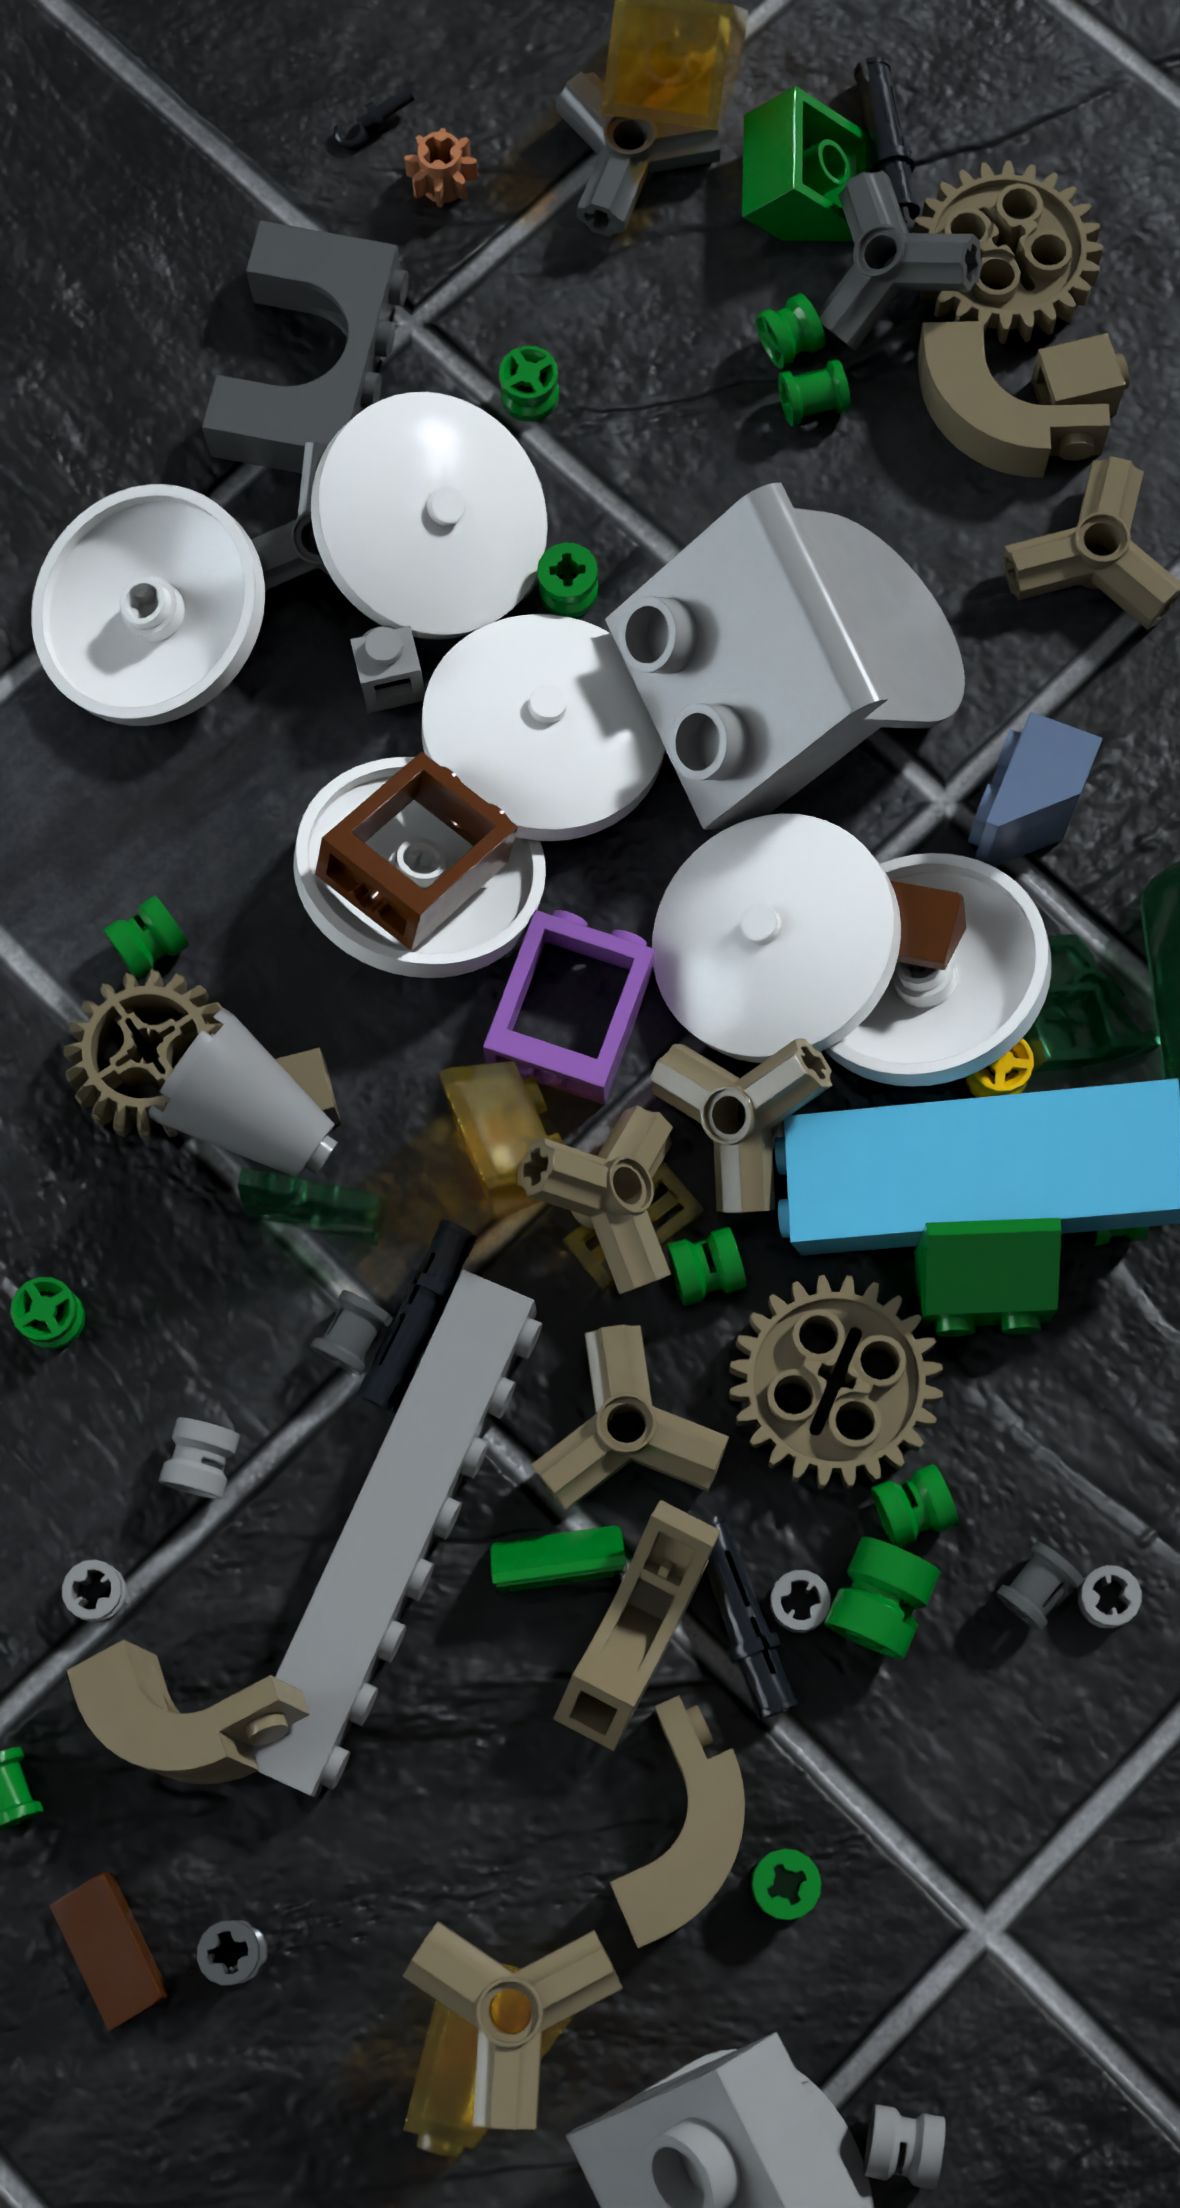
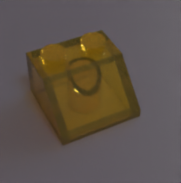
[439,1061,564,1220]

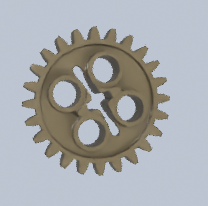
[913,161,1103,344]
[729,1275,943,1490]

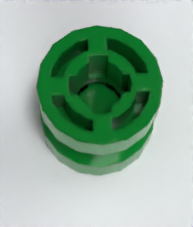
[103,895,190,981]
[666,1226,747,1306]
[871,1463,959,1548]

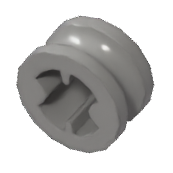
[62,1559,127,1623]
[1077,1565,1142,1629]
[770,1570,831,1633]

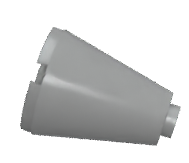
[149,1008,338,1178]

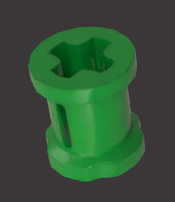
[778,359,851,426]
[0,1747,44,1831]

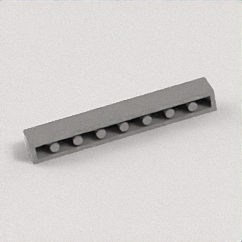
[252,1270,542,1798]

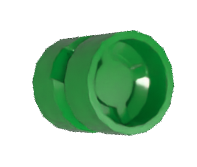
[824,1536,941,1660]

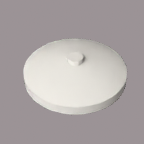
[311,392,547,640]
[31,484,265,726]
[421,614,665,841]
[293,757,546,978]
[652,813,901,1063]
[825,853,1051,1087]

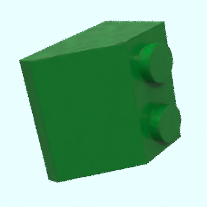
[742,86,872,242]
[914,1218,1061,1337]

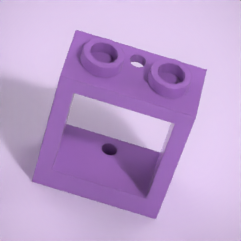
[483,910,655,1105]

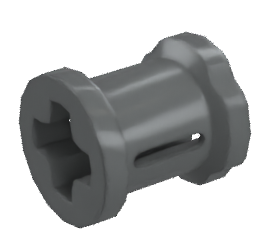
[310,1290,393,1375]
[995,1541,1084,1632]
[197,1920,268,1985]

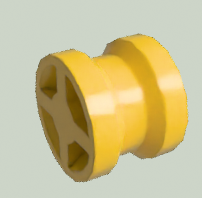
[965,1038,1034,1098]

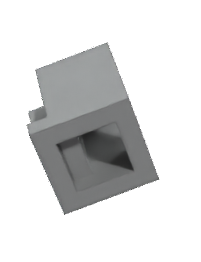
[350,626,425,713]

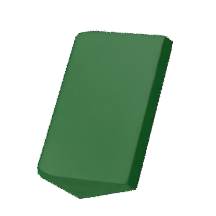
[490,1525,627,1594]

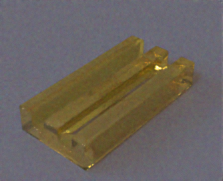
[563,1162,704,1293]

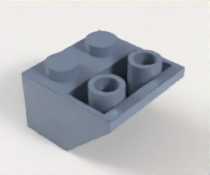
[968,711,1103,867]

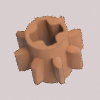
[404,128,478,207]

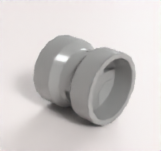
[158,1417,240,1500]
[863,2104,945,2190]

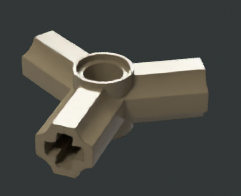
[1002,456,1180,630]
[649,1038,832,1213]
[517,1105,673,1294]
[531,1324,729,1512]
[403,1921,623,2130]

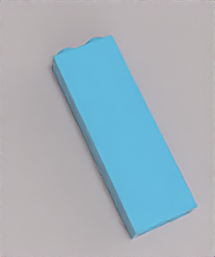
[775,1078,1180,1256]

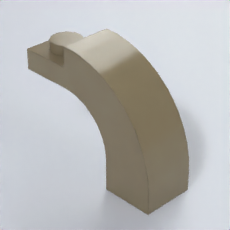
[918,321,1111,478]
[553,1500,721,1751]
[67,1640,310,1784]
[610,1696,745,1948]

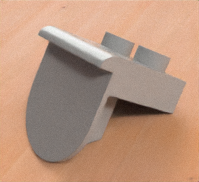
[605,483,965,830]
[566,2032,874,2208]

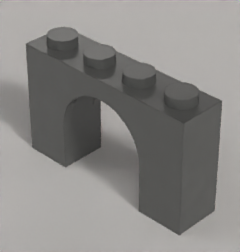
[202,220,409,474]

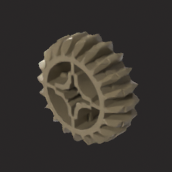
[64,969,223,1141]

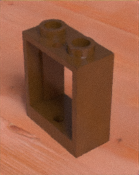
[315,752,518,951]

